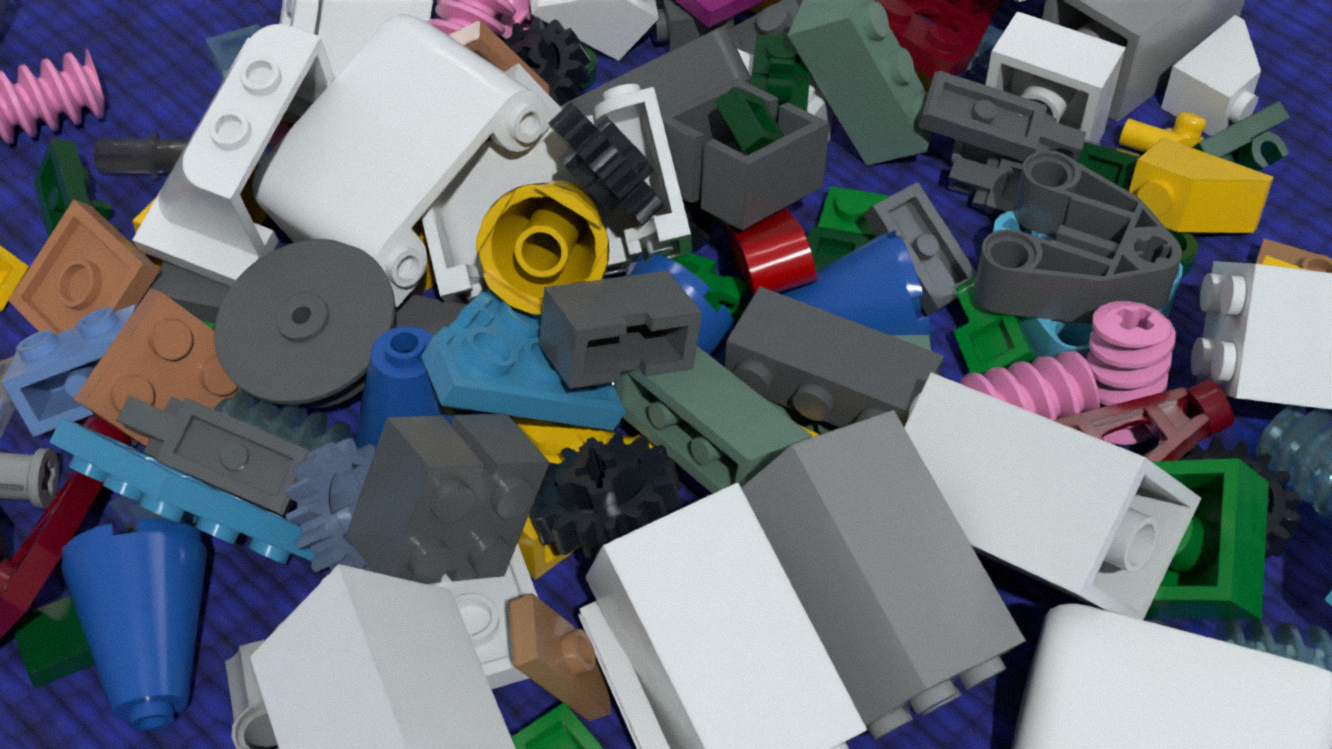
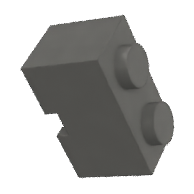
[539,270,702,389]

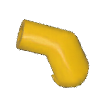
[1119,111,1206,153]

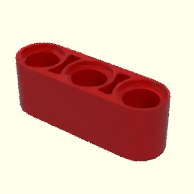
[725,207,817,296]

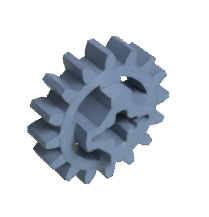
[285,438,375,572]

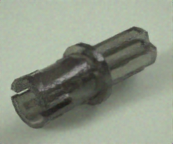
[94,133,190,179]

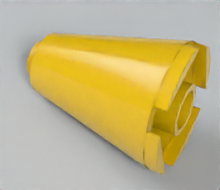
[476,180,610,314]

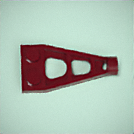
[875,0,1008,78]
[1053,379,1234,462]
[0,416,131,639]

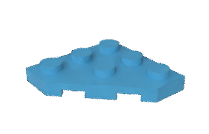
[421,288,626,430]
[49,417,315,564]

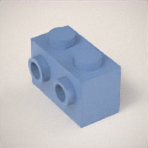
[1,304,137,437]

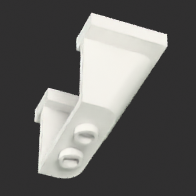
[132,24,341,286]

